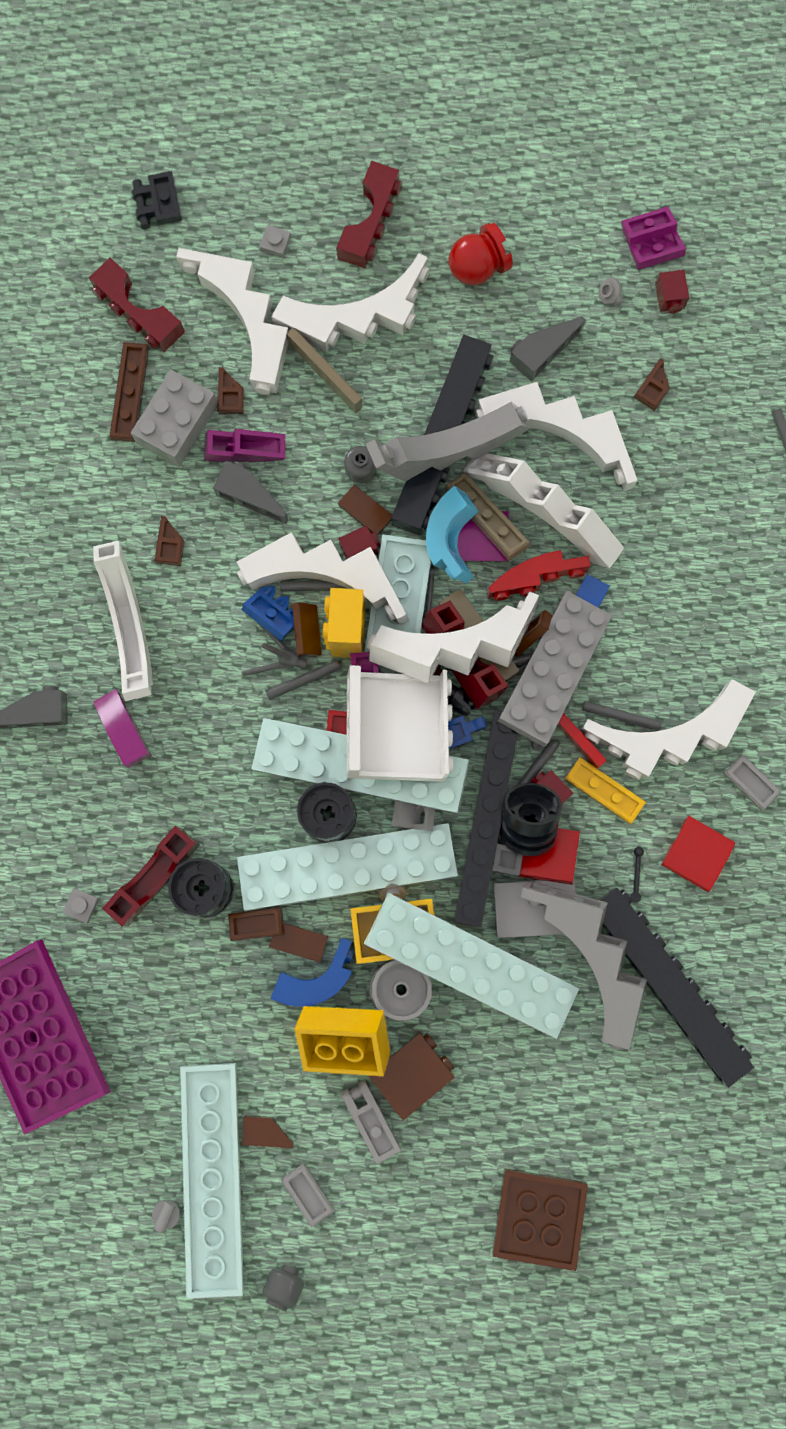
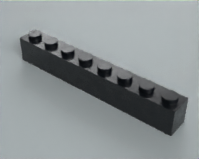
[391,334,494,536]
[453,710,518,927]
[598,888,755,1088]

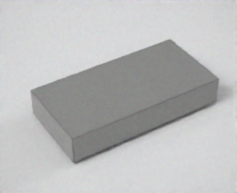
[723,755,781,811]
[281,1163,335,1228]

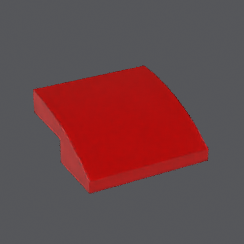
[661,816,735,892]

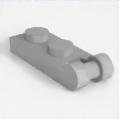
[341,1079,401,1164]

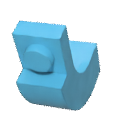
[426,486,479,584]

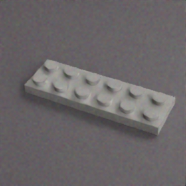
[498,590,612,747]

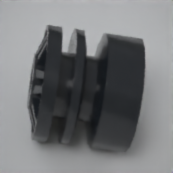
[297,782,357,843]
[500,783,562,856]
[168,858,234,918]

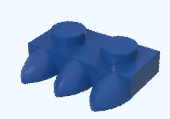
[241,586,294,641]

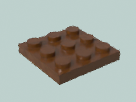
[492,1168,588,1271]

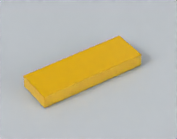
[565,757,646,824]

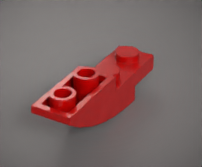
[487,550,591,601]

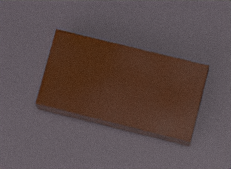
[338,484,392,537]
[292,602,322,657]
[228,907,284,942]
[269,923,329,963]

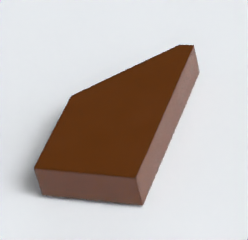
[634,358,670,411]
[218,367,244,414]
[154,516,185,566]
[514,610,552,657]
[242,1115,294,1148]

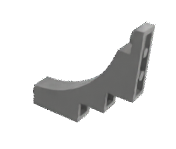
[365,402,529,481]
[521,881,647,1050]

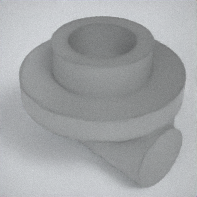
[599,278,623,306]
[379,883,406,902]
[152,1200,180,1233]

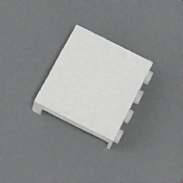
[346,665,453,782]

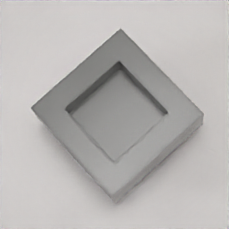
[259,225,291,258]
[62,888,100,923]

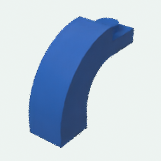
[270,937,355,1007]

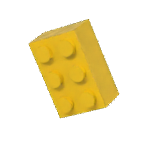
[323,588,366,658]
[350,899,434,964]
[294,1006,391,1076]

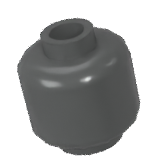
[344,446,377,484]
[263,1264,304,1312]

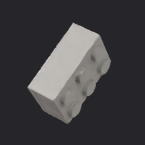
[131,369,218,467]

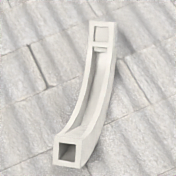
[93,541,153,701]

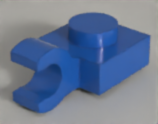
[448,716,487,750]

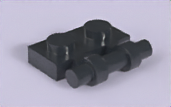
[131,171,182,229]

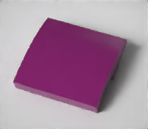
[621,206,686,270]
[457,511,509,562]

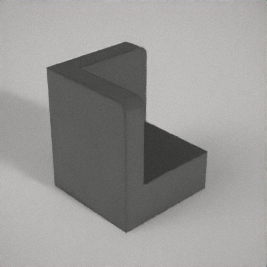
[492,844,523,877]

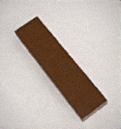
[109,342,149,442]

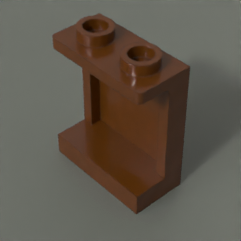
[368,1031,455,1120]

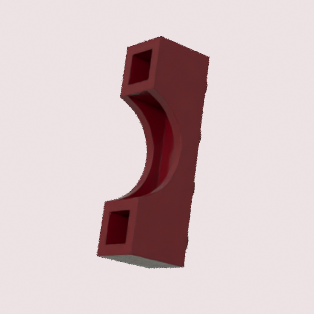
[336,160,402,269]
[89,257,185,352]
[421,600,508,710]
[102,826,200,927]

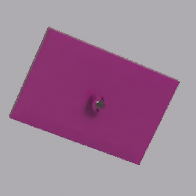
[0,939,111,1135]

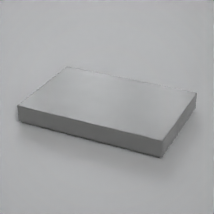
[494,879,576,938]

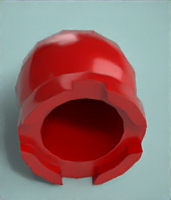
[448,222,513,286]

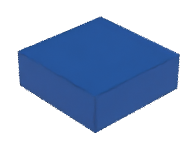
[576,574,610,608]

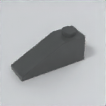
[509,316,586,382]
[213,461,288,524]
[0,686,68,729]

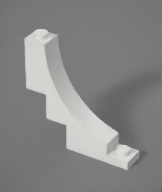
[176,248,289,395]
[475,382,638,491]
[463,453,624,568]
[237,532,409,625]
[367,592,539,683]

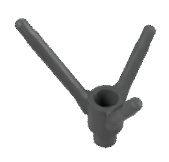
[242,623,307,676]

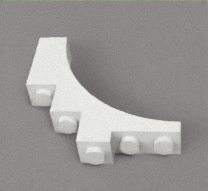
[272,253,430,352]
[580,679,756,780]

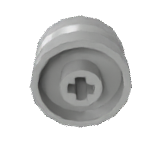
[369,959,432,1021]

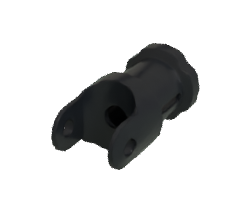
[448,683,476,716]

